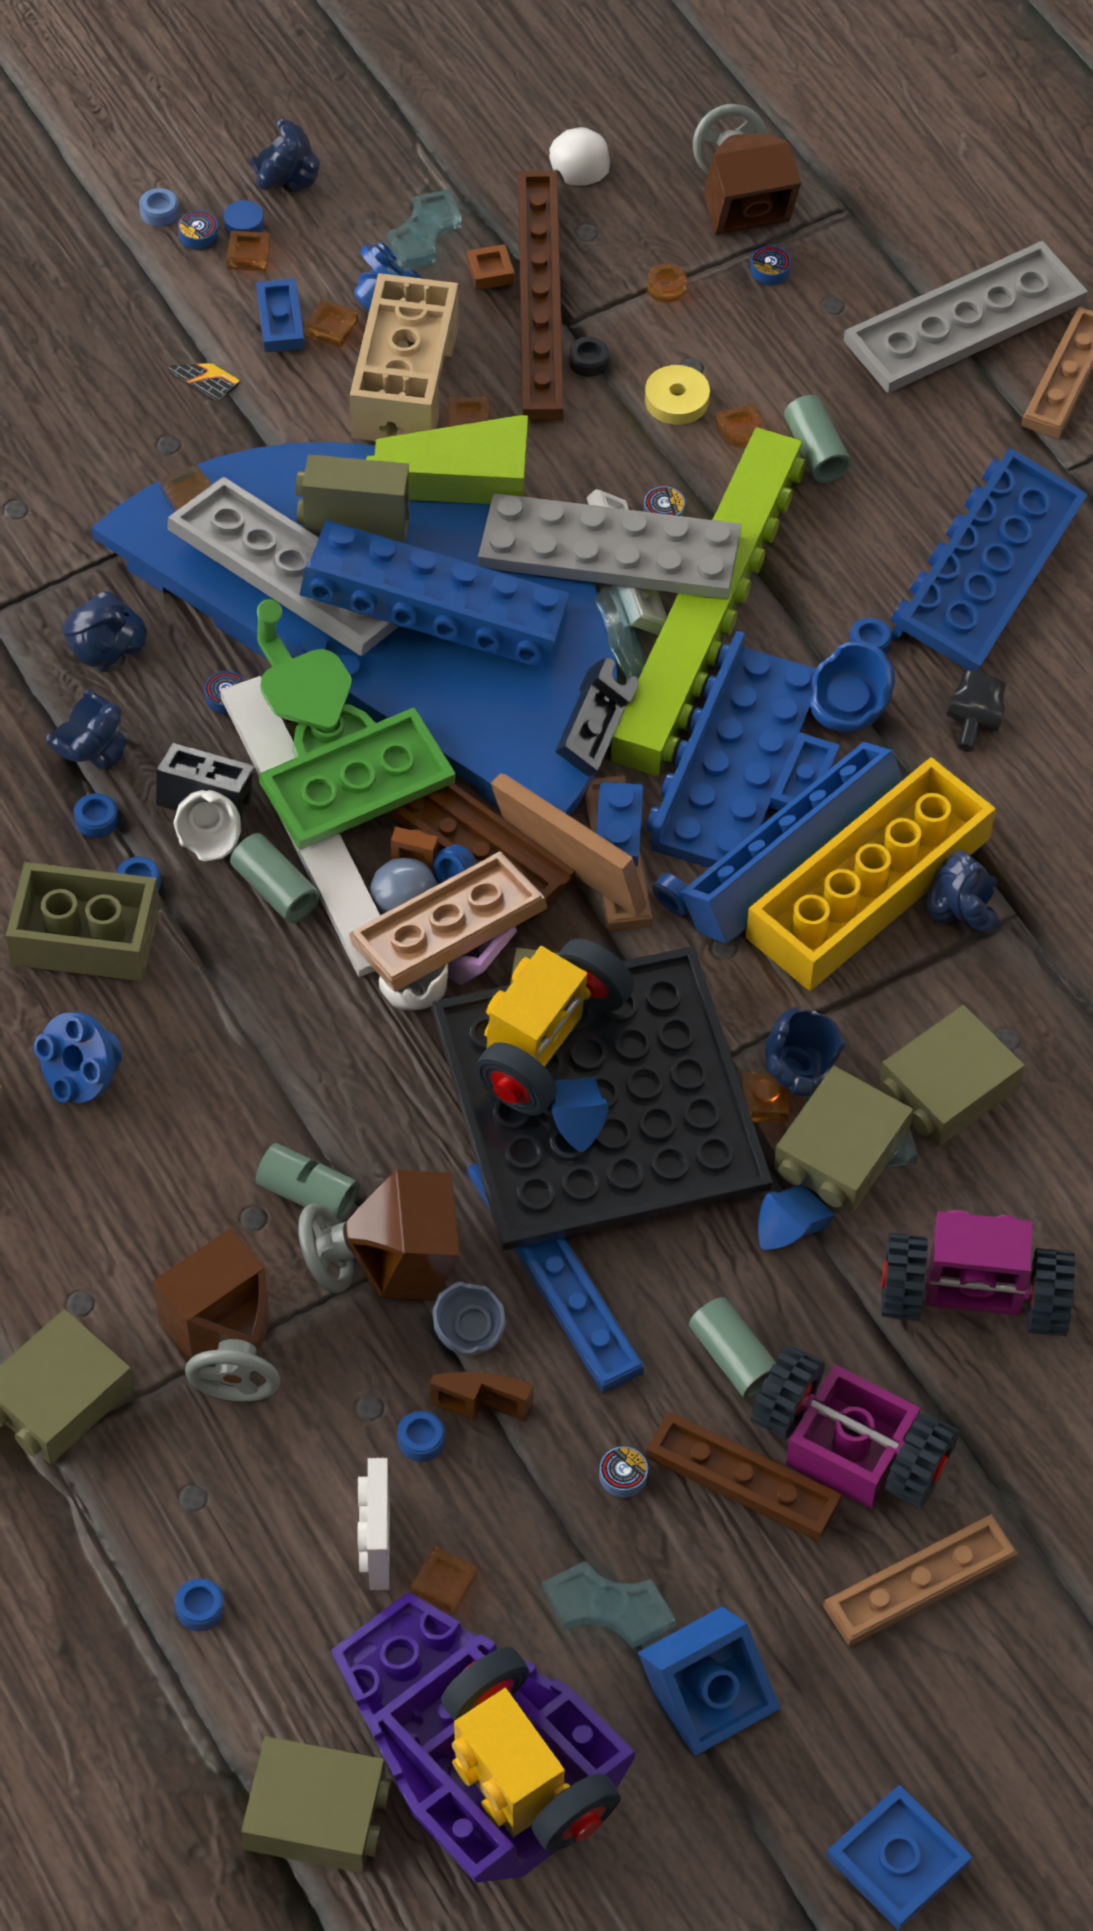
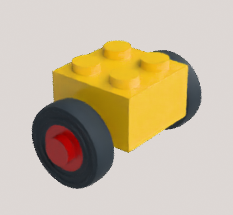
[476,939,635,1115]
[441,1647,621,1852]

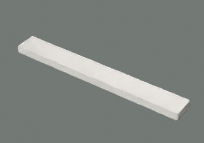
[221,676,380,977]

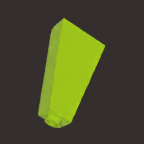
[366,415,528,504]

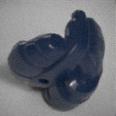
[250,118,320,191]
[62,591,147,672]
[45,689,127,770]
[926,850,999,934]
[765,1006,847,1097]

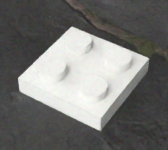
[358,1458,390,1590]

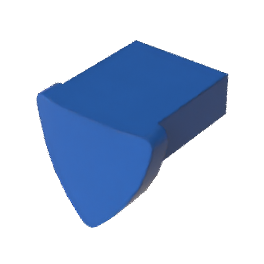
[551,1077,609,1152]
[758,1185,835,1250]

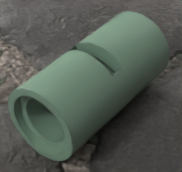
[784,395,852,483]
[230,833,320,923]
[256,1143,359,1222]
[689,1297,776,1400]

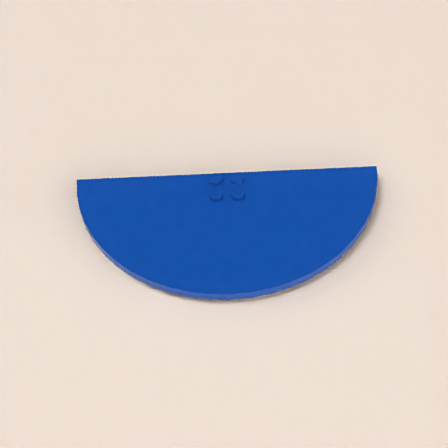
[91,442,617,816]

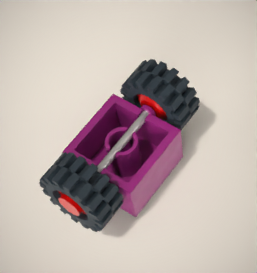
[881,1210,1075,1337]
[751,1344,960,1510]

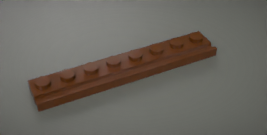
[282,718,575,920]

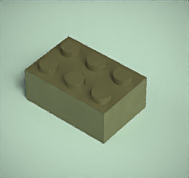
[6,862,160,981]

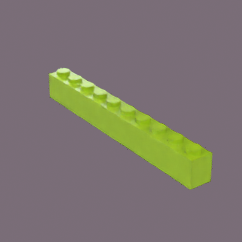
[611,427,806,777]

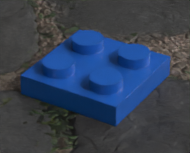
[826,1784,972,1931]

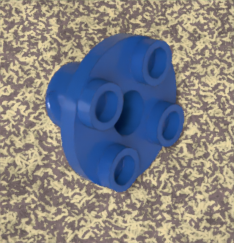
[354,241,423,311]
[34,1012,122,1104]

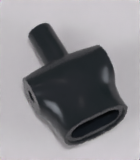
[946,671,1006,752]

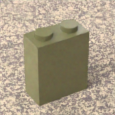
[295,454,410,544]
[878,1004,1025,1147]
[774,1065,913,1213]
[0,1309,134,1465]
[241,1736,392,1873]

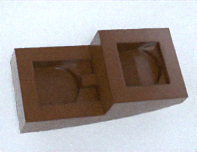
[430,1372,534,1422]

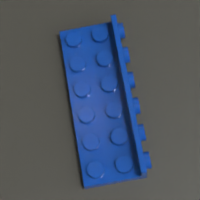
[890,448,1088,672]
[299,520,570,670]
[646,631,816,868]

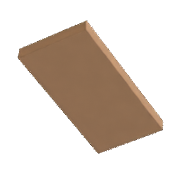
[491,773,647,917]
[349,851,548,992]

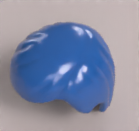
[810,641,895,733]

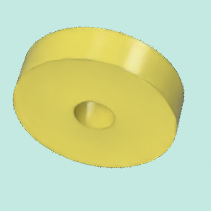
[645,365,710,425]

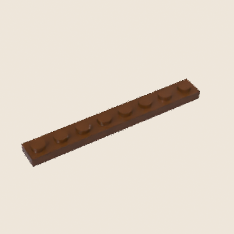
[518,171,563,420]

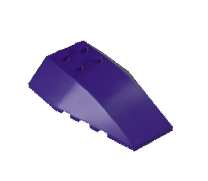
[331,1592,636,1883]

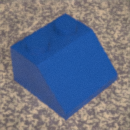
[638,1606,780,1756]

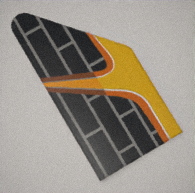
[169,363,240,401]

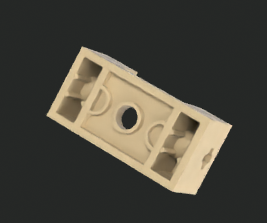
[350,273,459,441]

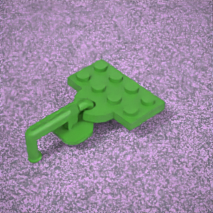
[257,599,456,850]

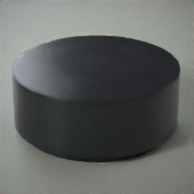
[569,337,609,377]

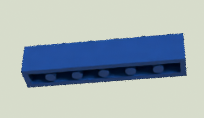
[681,742,904,944]

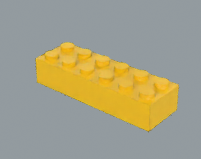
[746,757,996,991]

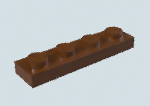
[646,1411,842,1542]

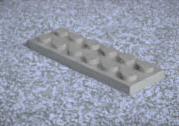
[844,240,1088,393]
[167,477,399,656]
[478,493,741,599]

